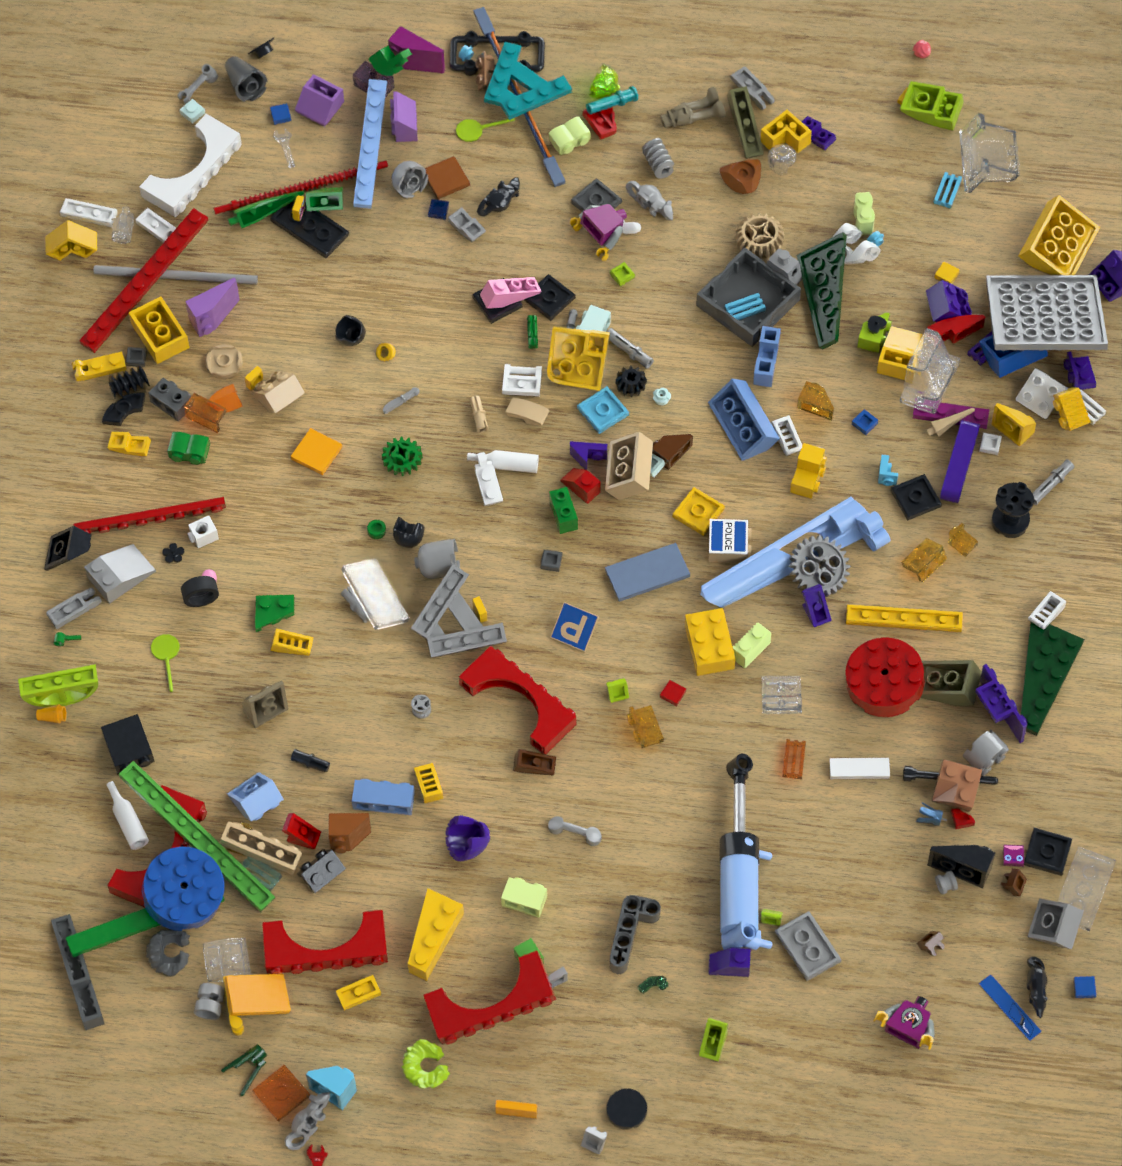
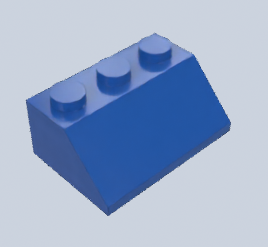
[979,335,1048,378]

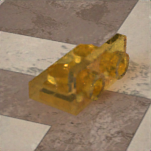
[901,538,947,582]
[627,705,664,748]

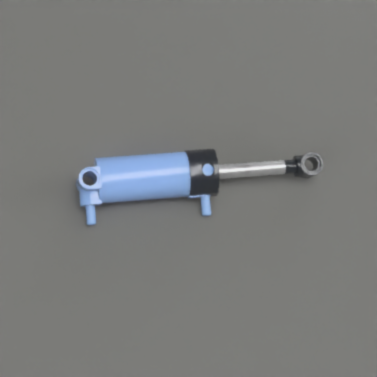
[720,753,772,950]

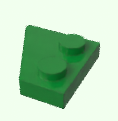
[255,595,295,632]

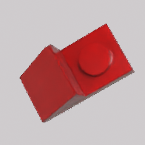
[282,813,321,849]

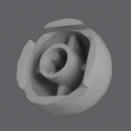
[391,161,428,198]

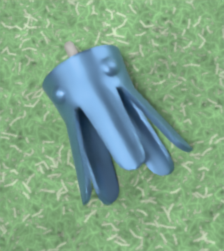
[916,802,947,826]

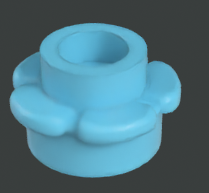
[458,45,474,62]
[867,231,884,247]

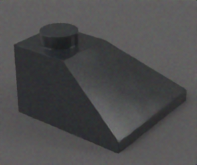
[44,526,92,571]

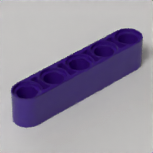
[940,420,980,503]

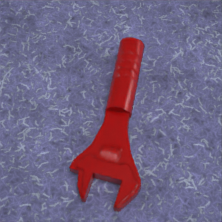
[306,1145,328,1166]

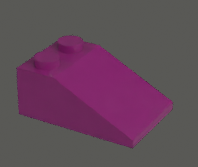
[388,26,445,74]

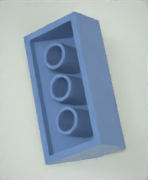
[708,379,780,461]

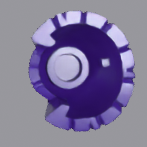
[445,815,491,861]

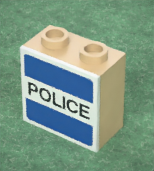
[709,519,752,563]

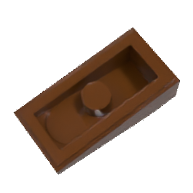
[513,749,556,776]

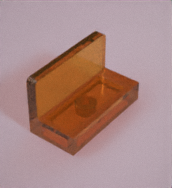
[184,393,227,433]

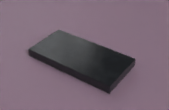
[271,200,350,258]

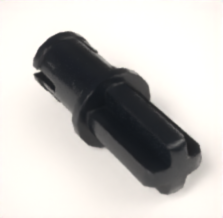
[291,749,330,772]

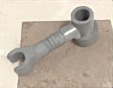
[178,64,218,104]

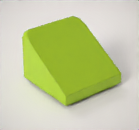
[760,909,783,926]

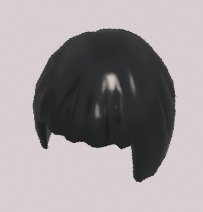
[335,315,366,346]
[393,517,425,548]

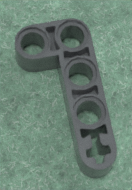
[610,895,661,974]

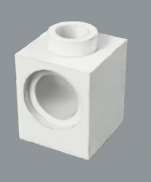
[187,516,219,548]

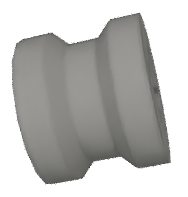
[411,694,431,719]
[935,871,958,895]

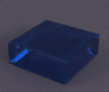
[428,199,449,220]

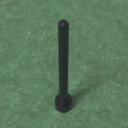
[903,765,998,785]

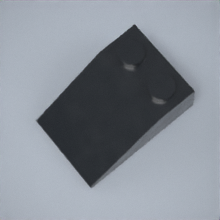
[927,845,996,888]

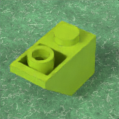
[858,312,892,353]

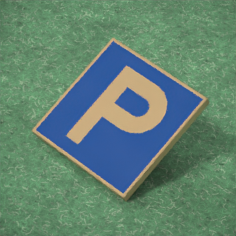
[550,602,599,652]

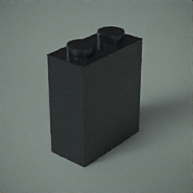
[101,714,155,775]

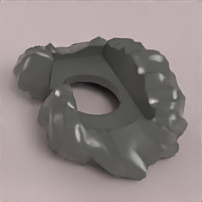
[146,929,190,977]

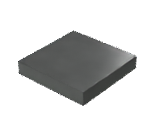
[571,178,622,212]

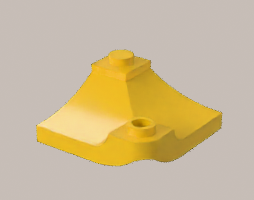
[547,326,610,391]

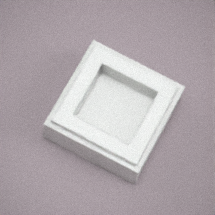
[979,433,1002,455]

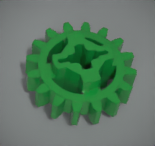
[382,436,423,476]

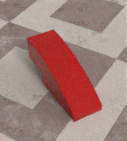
[926,315,986,347]

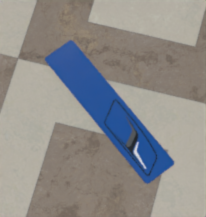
[979,975,1041,1040]

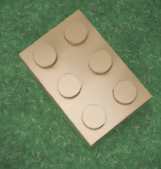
[605,432,653,500]

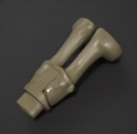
[660,86,725,128]

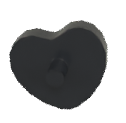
[867,316,887,334]

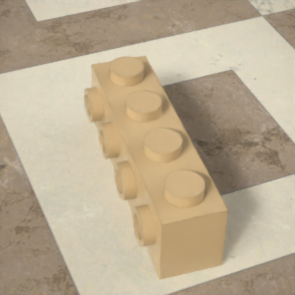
[220,821,302,875]

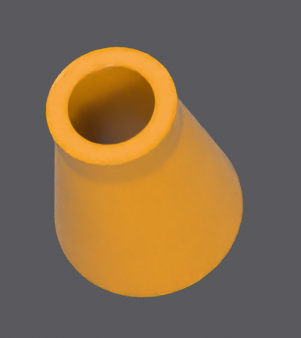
[36,704,67,724]

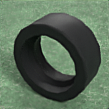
[181,576,219,607]

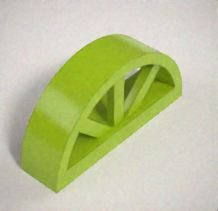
[18,664,99,707]

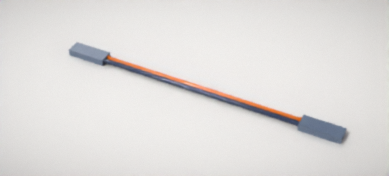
[473,7,566,187]

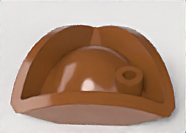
[719,159,761,194]

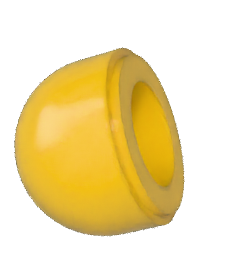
[376,343,395,361]

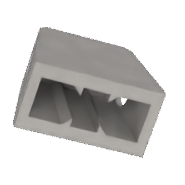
[766,249,802,285]

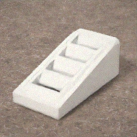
[771,415,802,456]
[1028,591,1066,630]

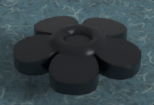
[162,543,185,563]

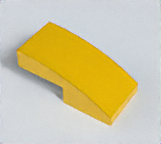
[107,432,151,456]

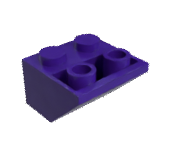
[1088,250,1122,302]
[926,280,972,322]

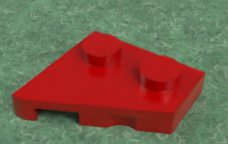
[582,107,617,140]

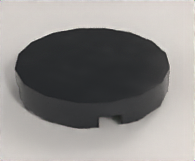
[607,1088,647,1130]

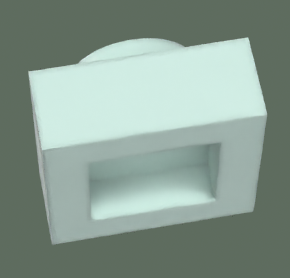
[180,99,205,124]
[650,454,666,477]

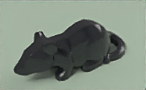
[477,177,520,217]
[1027,957,1048,1019]

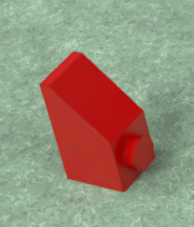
[560,468,601,504]

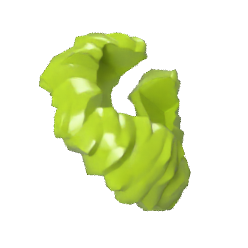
[401,1039,450,1089]

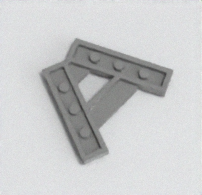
[411,565,507,658]

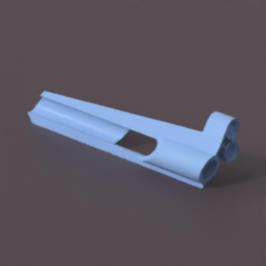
[700,497,891,608]

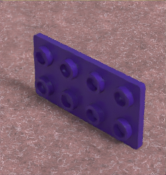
[975,664,1027,743]

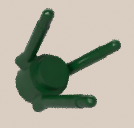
[221,1044,267,1096]

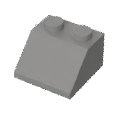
[1027,898,1084,949]

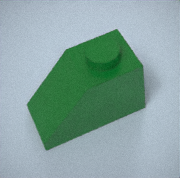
[306,187,344,211]

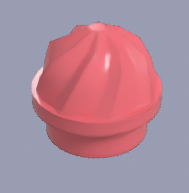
[913,40,931,58]

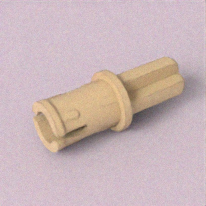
[470,396,489,433]

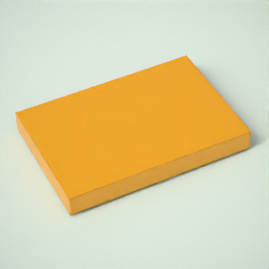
[224,974,291,1016]

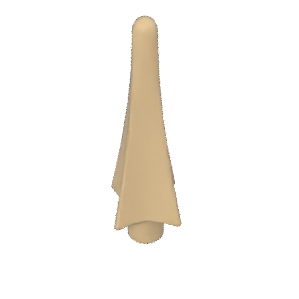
[927,408,975,436]

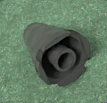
[225,56,268,102]

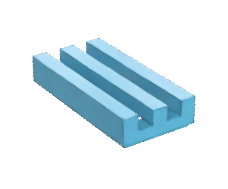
[934,172,962,209]
[725,293,766,320]

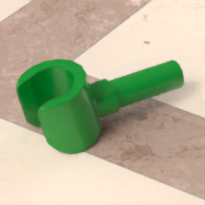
[54,632,81,647]

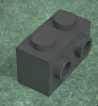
[148,378,193,422]

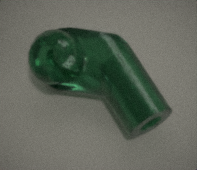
[637,975,669,994]

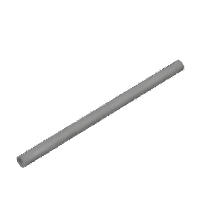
[94,265,258,285]

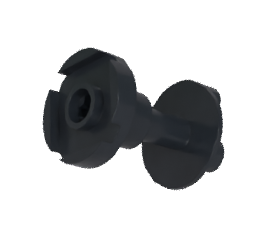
[991,482,1034,538]

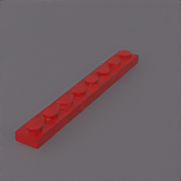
[73,497,226,534]

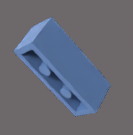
[352,779,415,815]

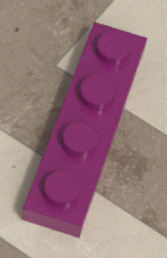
[912,399,990,429]

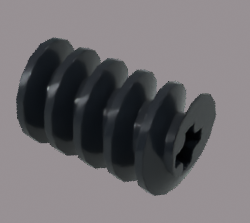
[108,365,150,399]

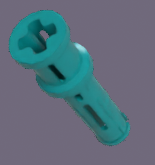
[586,86,639,114]

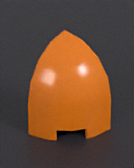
[208,384,243,413]

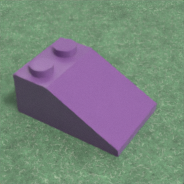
[185,277,240,337]

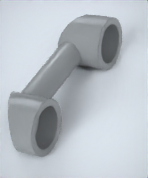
[548,816,602,846]

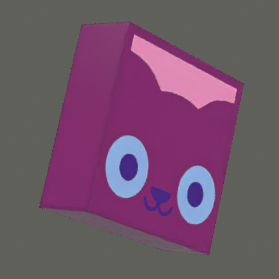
[1003,845,1024,867]

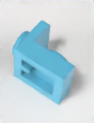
[878,455,898,486]

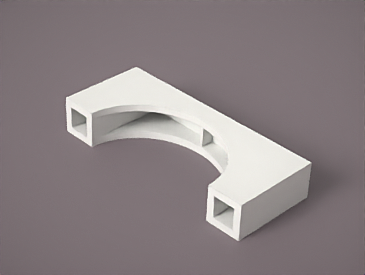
[140,114,241,217]

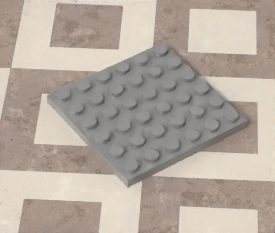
[986,275,1108,351]

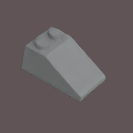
[84,544,156,604]

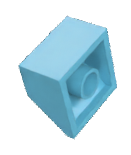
[306,1066,357,1110]

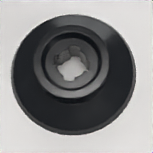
[247,37,275,59]

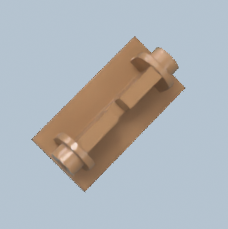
[476,51,494,91]

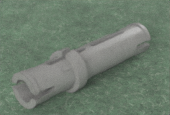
[607,328,654,369]
[1033,459,1075,505]

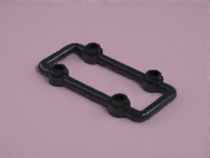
[449,31,545,76]

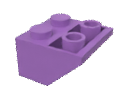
[295,74,344,127]
[390,92,417,142]

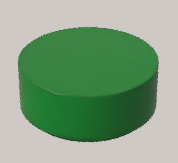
[367,520,386,539]

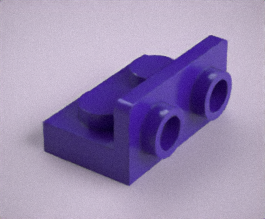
[1064,351,1096,390]

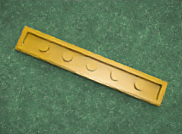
[846,604,963,632]

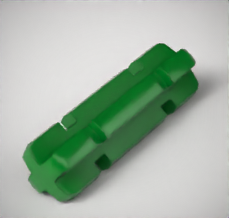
[527,315,538,349]

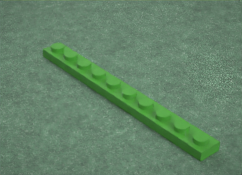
[119,761,275,912]

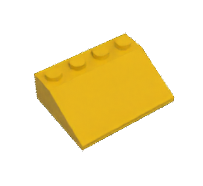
[1018,195,1100,275]

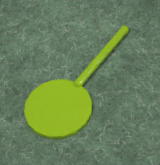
[456,118,515,142]
[151,634,180,692]

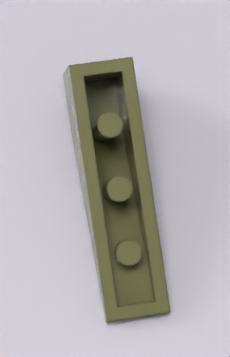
[727,86,764,159]

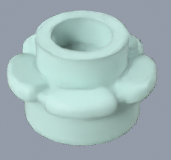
[653,388,671,405]

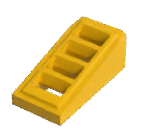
[270,628,313,656]
[414,763,443,804]

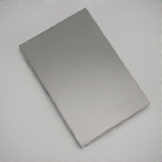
[775,911,842,981]

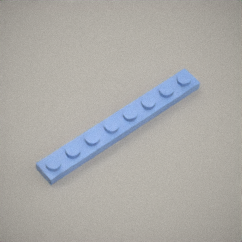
[353,79,387,209]

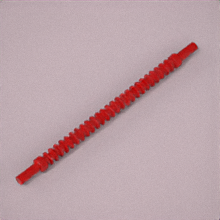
[213,161,388,215]

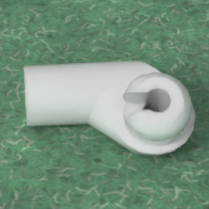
[622,221,641,234]

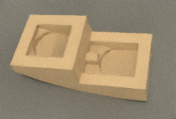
[505,397,549,426]

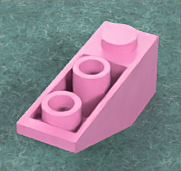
[480,277,541,309]

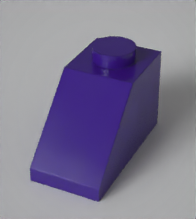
[708,948,751,977]

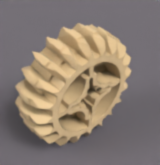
[735,213,784,259]

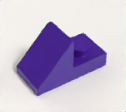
[570,441,608,470]
[802,584,832,627]

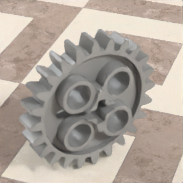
[789,535,851,597]

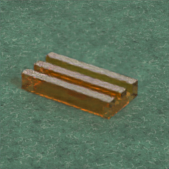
[782,739,806,779]

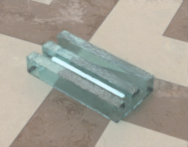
[242,856,282,892]

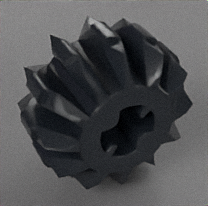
[615,365,647,398]

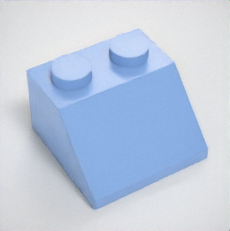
[227,772,284,822]

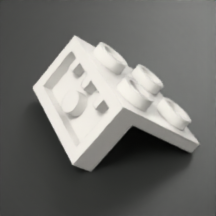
[1016,368,1069,419]

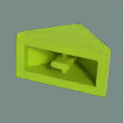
[699,1018,728,1061]

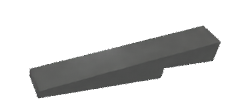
[51,914,105,1031]

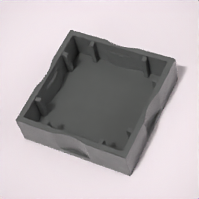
[696,248,801,347]

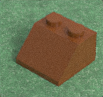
[328,813,371,853]

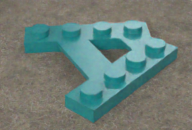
[484,42,572,120]

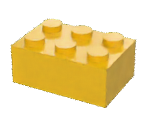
[129,296,190,364]
[685,608,735,676]

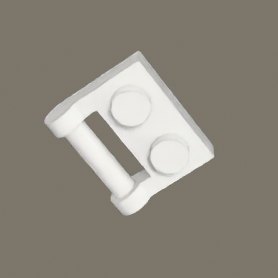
[502,364,542,397]

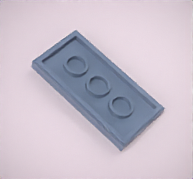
[605,543,690,602]

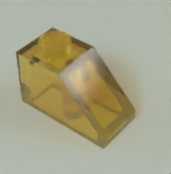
[797,381,834,421]

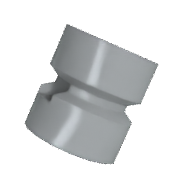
[194,983,225,1020]

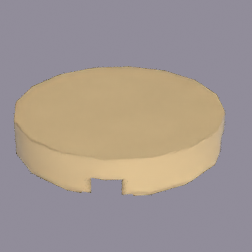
[205,344,243,379]

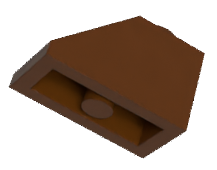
[652,434,693,470]

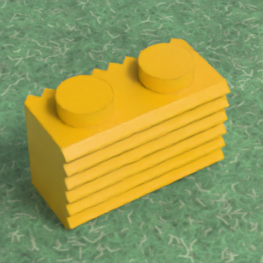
[1053,387,1090,431]

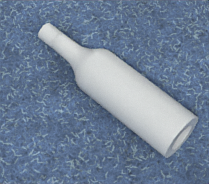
[467,450,539,473]
[107,781,149,850]

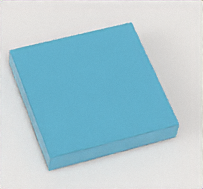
[577,386,629,434]

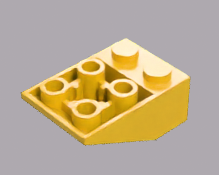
[877,326,927,382]

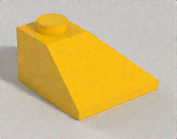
[991,403,1036,447]

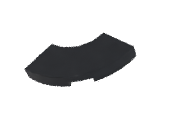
[102,392,146,426]

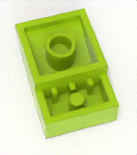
[900,81,964,130]

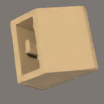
[251,371,305,413]

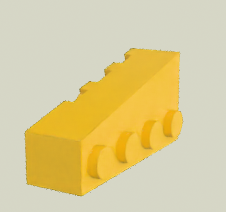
[408,888,464,981]

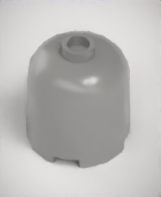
[414,539,460,579]

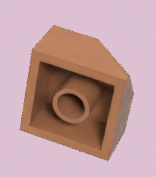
[932,759,982,812]

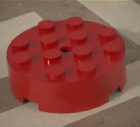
[845,637,925,717]

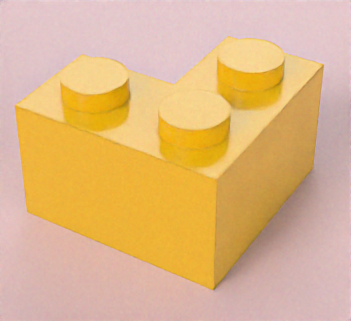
[760,110,812,153]
[45,220,97,261]
[790,443,827,499]

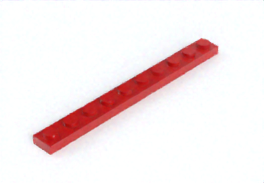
[79,208,209,353]

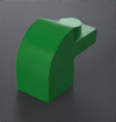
[368,46,412,76]

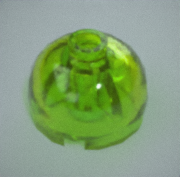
[588,64,621,100]

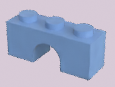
[753,326,781,387]

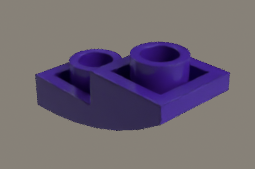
[801,116,836,150]

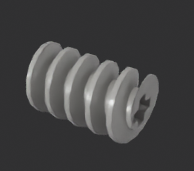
[642,138,674,179]

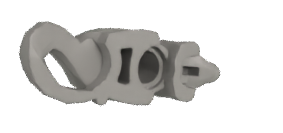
[625,181,673,221]
[285,1092,330,1150]

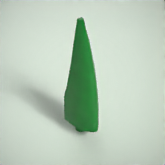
[228,191,305,228]

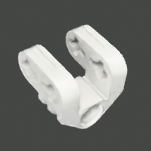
[833,223,881,265]

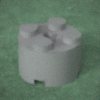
[963,729,1009,776]

